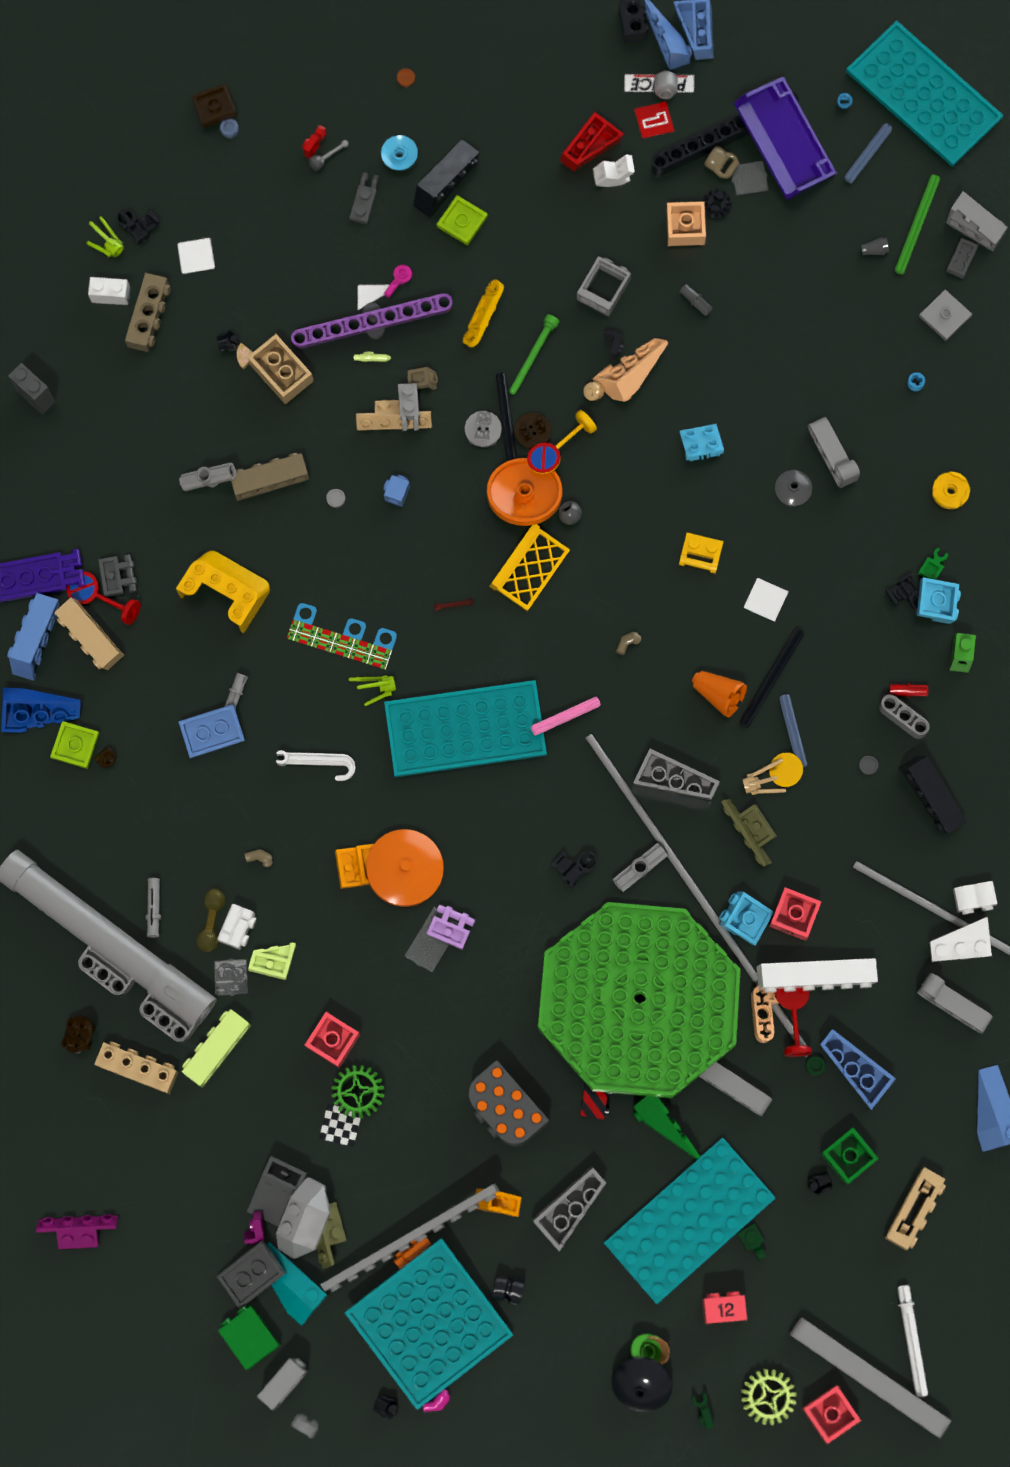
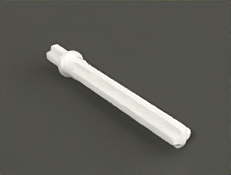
[897,1285,928,1397]

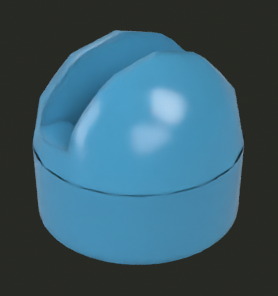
[837,93,852,109]

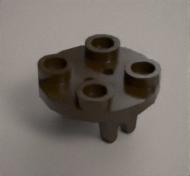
[514,413,551,450]
[61,1015,96,1054]

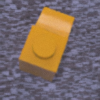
[475,1188,522,1217]

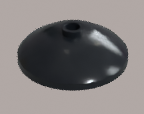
[612,1356,672,1412]

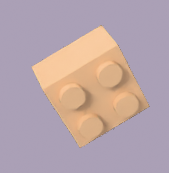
[666,202,706,246]

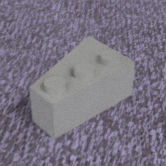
[946,191,1007,251]

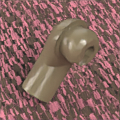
[616,632,641,655]
[245,849,273,867]

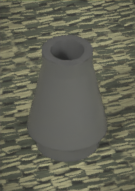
[861,237,889,255]

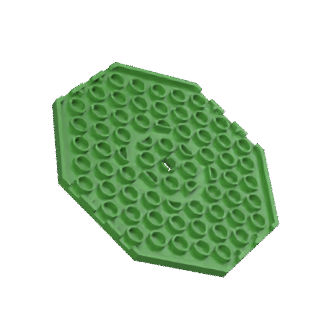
[538,902,741,1098]

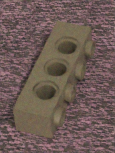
[125,273,171,352]

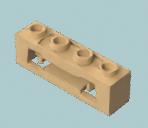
[885,1167,946,1250]

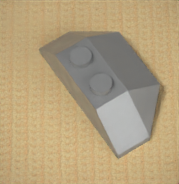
[276,1177,331,1259]

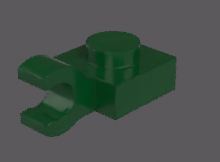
[737,1224,767,1261]
[692,1393,714,1430]

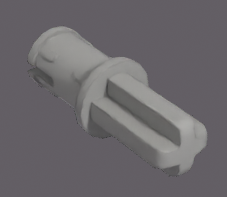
[225,673,248,708]

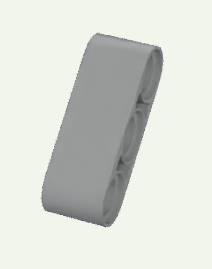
[879,695,929,739]

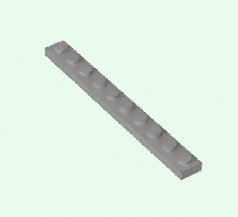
[321,1184,499,1292]

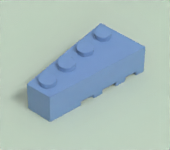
[7,593,60,681]

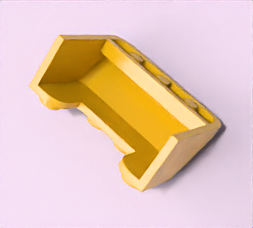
[176,551,270,633]

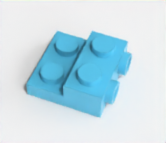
[917,577,961,624]
[719,891,774,946]

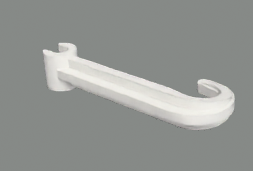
[276,750,355,781]

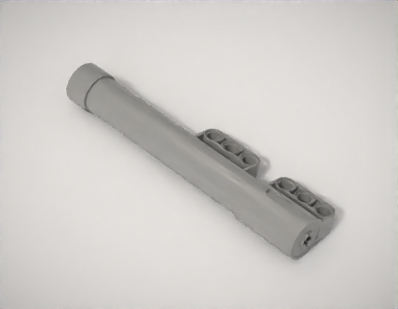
[0,850,217,1042]

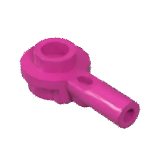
[383,265,412,298]

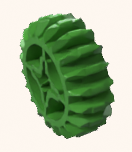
[331,1065,385,1119]

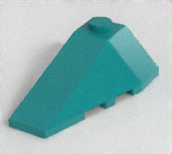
[267,1242,328,1326]

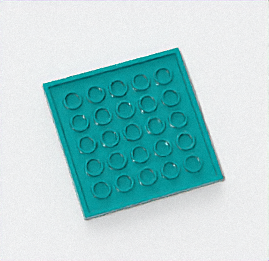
[345,1238,513,1410]

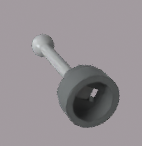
[308,140,348,171]

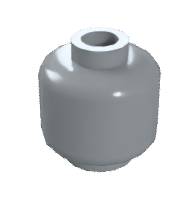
[654,70,678,99]

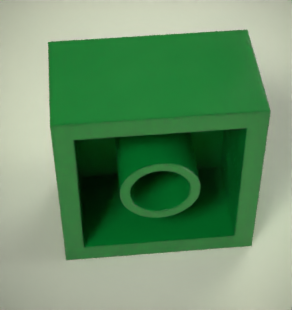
[820,1128,879,1185]

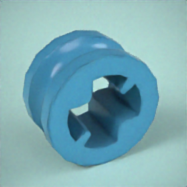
[907,372,925,391]

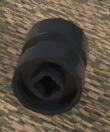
[492,1274,525,1305]

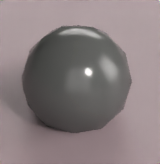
[558,501,582,525]

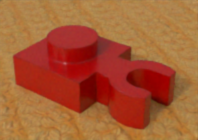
[302,125,327,158]

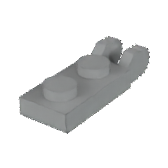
[398,383,419,431]

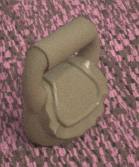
[705,146,739,179]

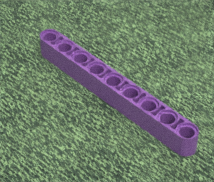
[291,294,452,348]

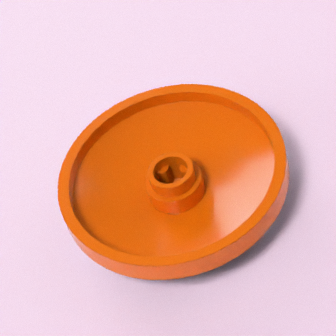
[487,458,562,526]
[366,829,444,907]

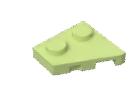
[248,943,296,980]

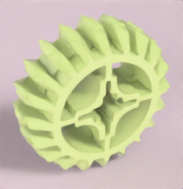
[741,1369,796,1425]

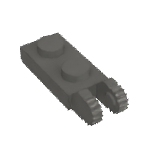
[350,172,379,225]

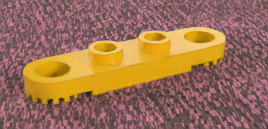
[463,280,504,348]

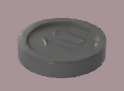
[859,756,879,775]

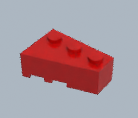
[560,112,624,171]

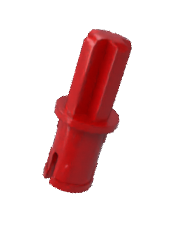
[890,683,928,698]

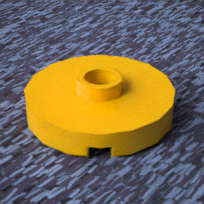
[932,472,970,509]

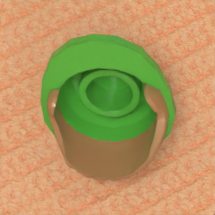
[631,1334,670,1365]

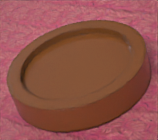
[397,69,415,87]

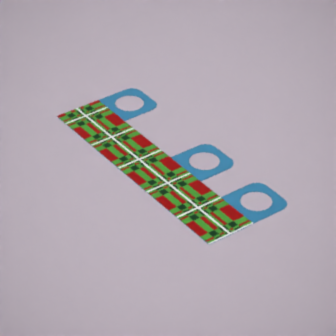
[286,603,397,670]

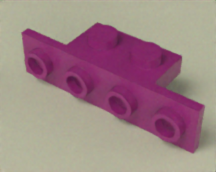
[36,1214,118,1249]

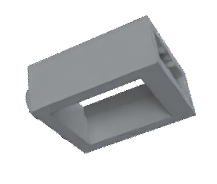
[577,256,631,316]
[257,1358,308,1410]

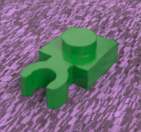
[918,548,948,580]

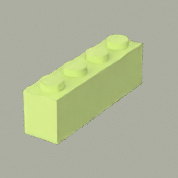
[182,1009,251,1088]

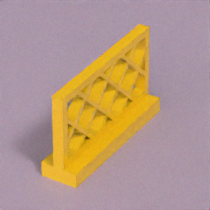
[489,524,570,611]

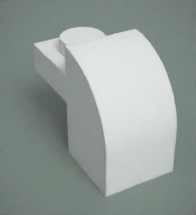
[593,155,635,187]

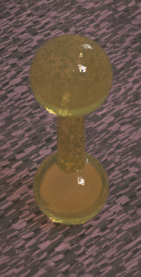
[196,889,225,952]

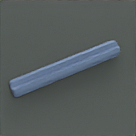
[844,123,892,184]
[779,694,807,768]

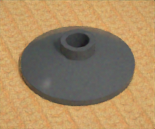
[775,470,812,507]

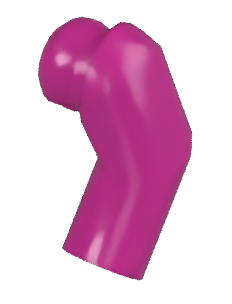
[423,1389,450,1412]

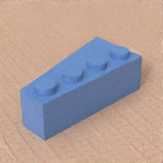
[820,1029,896,1110]

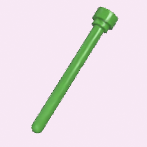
[509,314,560,395]

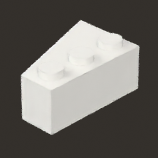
[929,917,992,961]

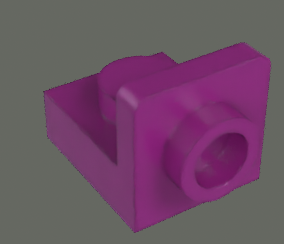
[244,1211,265,1244]

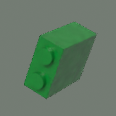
[218,1306,281,1370]

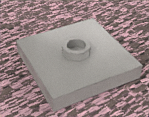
[919,290,972,341]

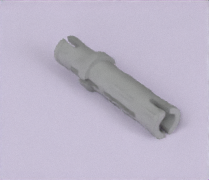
[146,878,161,938]

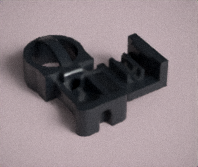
[116,209,160,245]
[885,573,919,612]
[551,851,597,888]

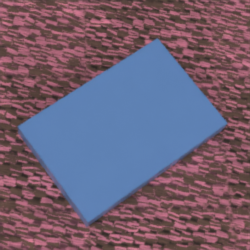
[179,704,245,758]

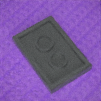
[217,1240,286,1309]

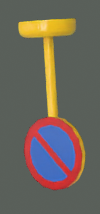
[527,410,597,474]

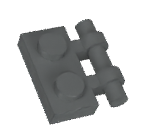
[98,555,137,597]

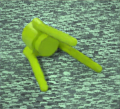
[87,216,124,257]
[349,675,396,706]

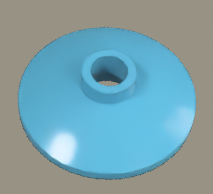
[381,135,418,170]

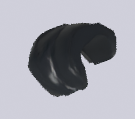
[217,330,240,351]
[807,1171,833,1196]
[372,1395,398,1420]

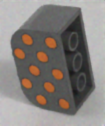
[469,1060,549,1147]

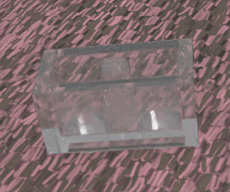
[291,1413,319,1439]

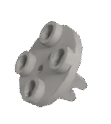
[465,411,502,447]

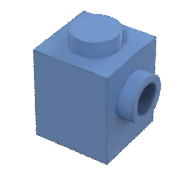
[383,475,410,507]

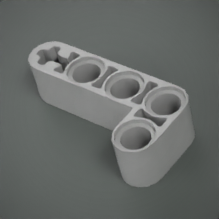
[808,417,860,488]
[917,973,993,1034]

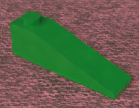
[633,1096,701,1160]

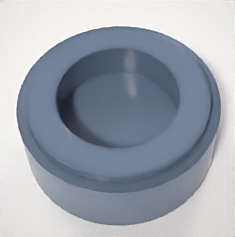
[220,119,239,138]

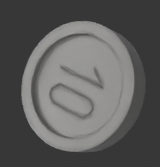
[326,489,345,508]

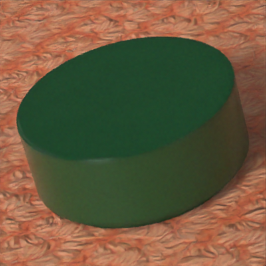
[805,1056,826,1076]

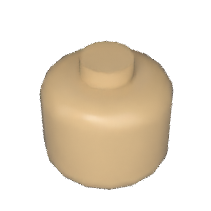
[583,381,604,401]

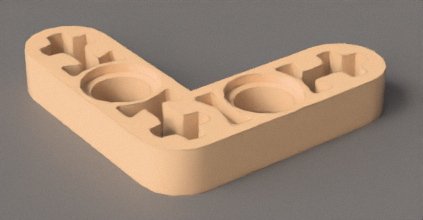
[751,986,779,1043]

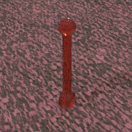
[434,598,474,610]

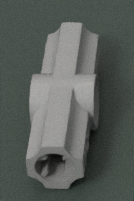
[179,463,237,491]
[612,843,668,892]

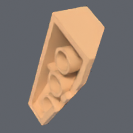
[593,338,668,402]

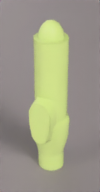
[354,352,391,362]

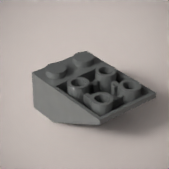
[247,1156,309,1227]

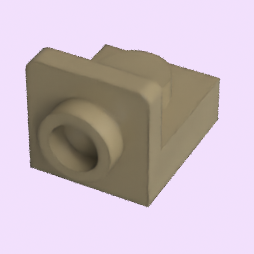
[407,367,438,390]

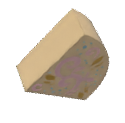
[237,343,253,370]

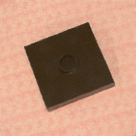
[192,84,237,128]

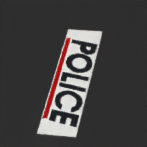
[625,75,694,92]

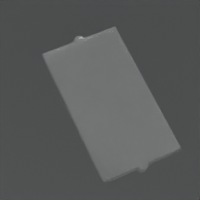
[405,907,459,972]

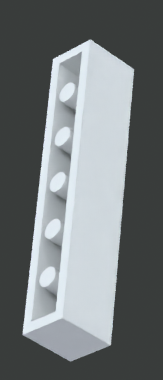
[757,958,878,993]

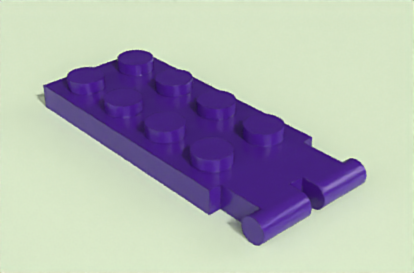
[0,549,85,603]

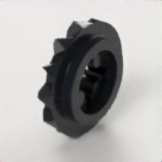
[702,189,732,218]

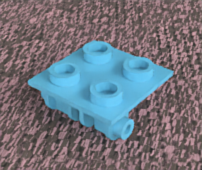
[680,424,724,462]

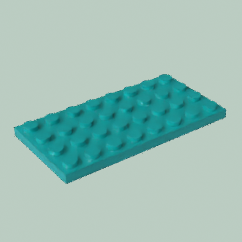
[846,21,1004,167]
[384,680,547,777]
[604,1138,776,1305]

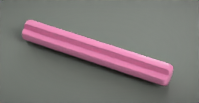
[531,697,601,735]

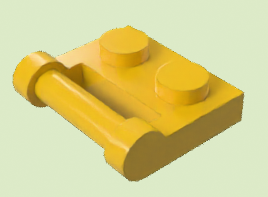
[679,533,723,574]

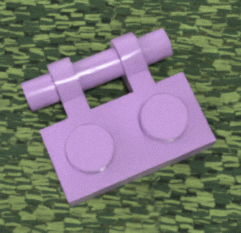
[427,905,475,950]

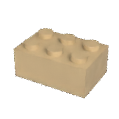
[247,334,314,404]

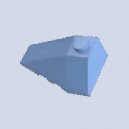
[644,0,692,70]
[976,1065,1010,1152]

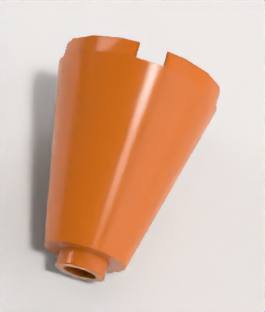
[692,671,747,717]

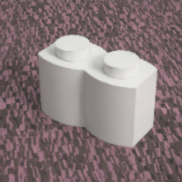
[953,881,997,915]

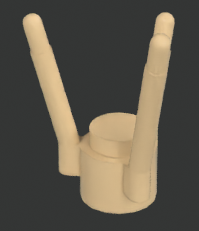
[743,759,786,795]

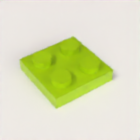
[437,195,488,246]
[50,721,100,769]

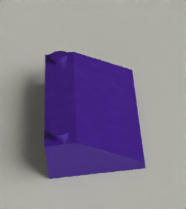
[734,77,836,200]

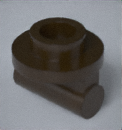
[93,746,116,768]

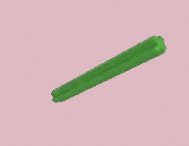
[895,175,940,275]

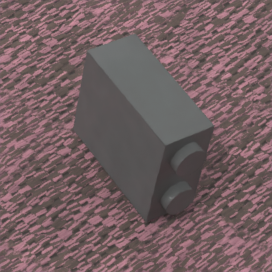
[8,363,55,415]

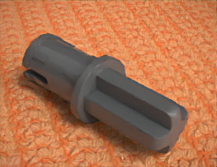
[680,284,712,315]

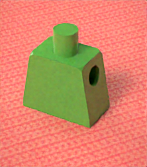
[949,633,976,673]

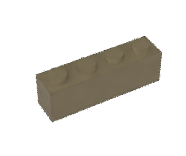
[231,453,309,501]

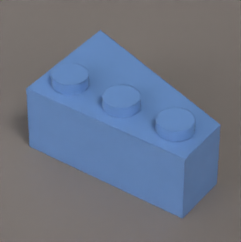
[673,0,714,60]

